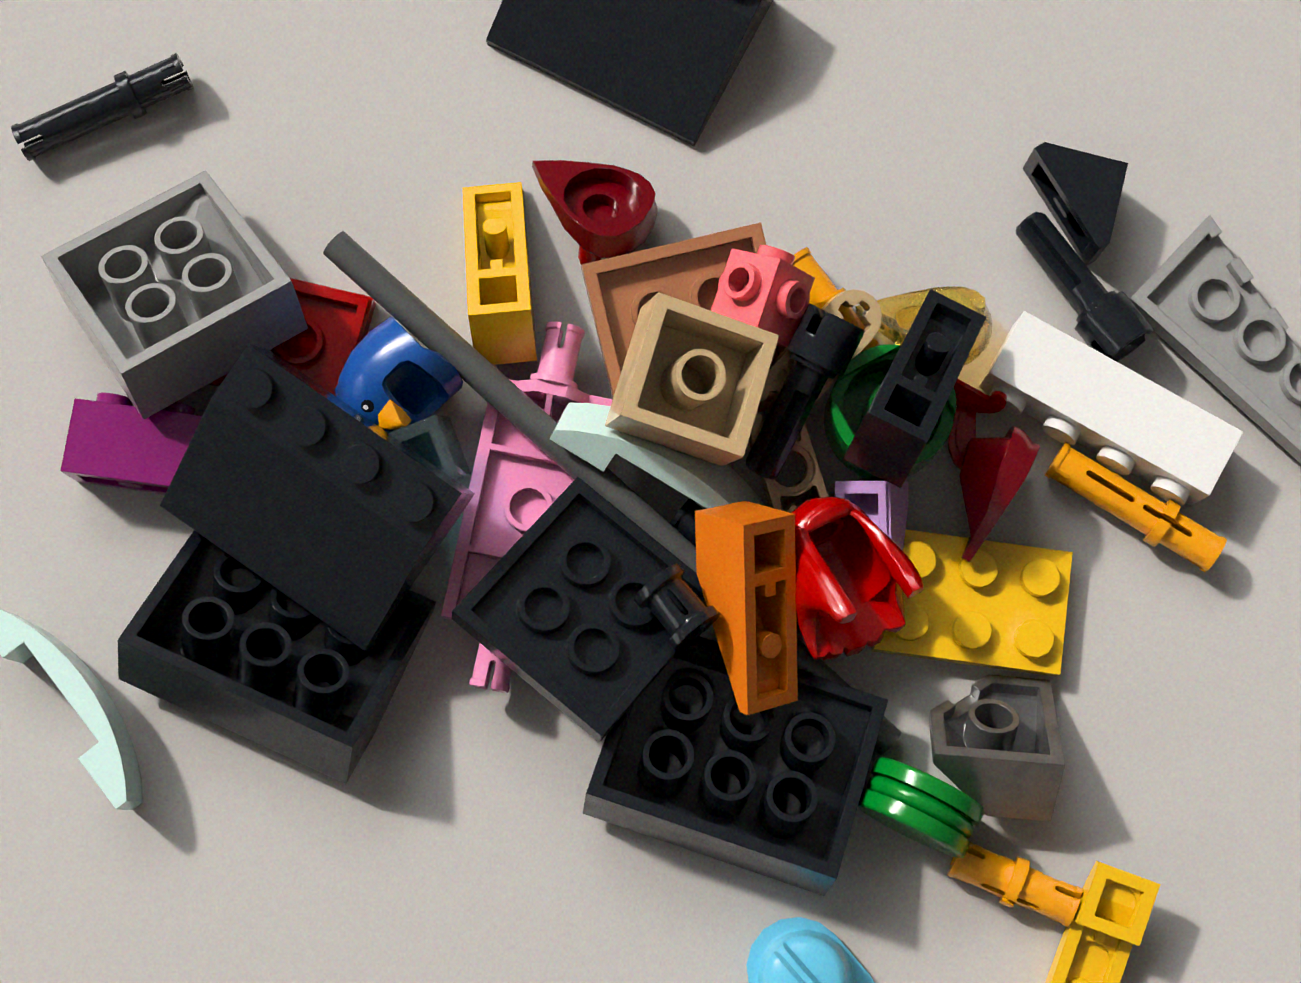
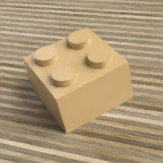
[605,292,779,466]

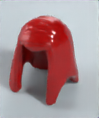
[790,497,924,660]

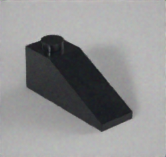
[843,289,986,488]

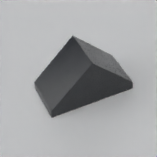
[1022,142,1128,266]

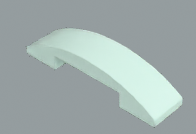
[550,402,765,508]
[0,609,143,810]

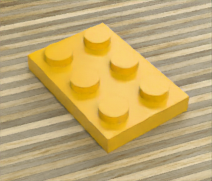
[871,529,1073,677]

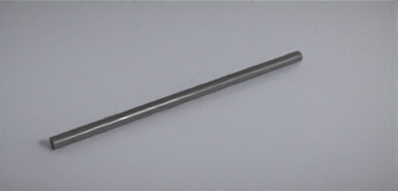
[323,231,902,755]

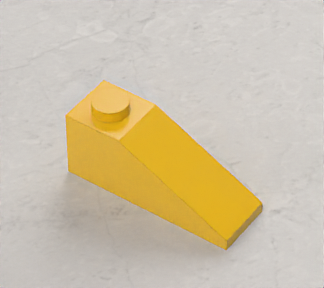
[462,182,537,365]

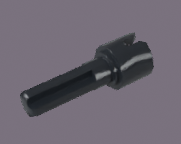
[1015,212,1154,362]
[746,303,865,480]

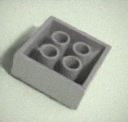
[41,170,308,419]

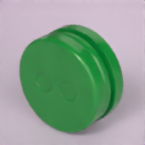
[858,757,985,858]

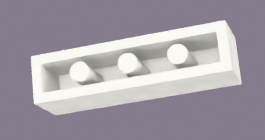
[978,311,1243,506]

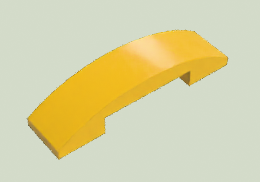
[1045,861,1161,983]

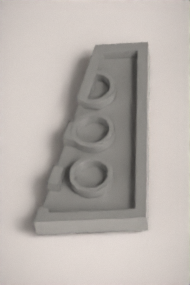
[1130,215,1301,463]

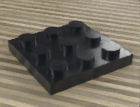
[451,477,707,743]

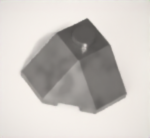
[929,675,1065,821]

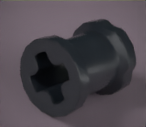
[634,563,720,651]

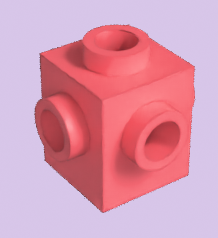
[711,245,815,348]

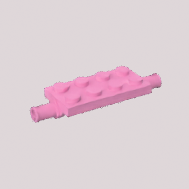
[441,322,613,693]

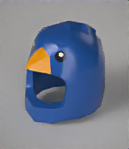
[334,316,463,436]

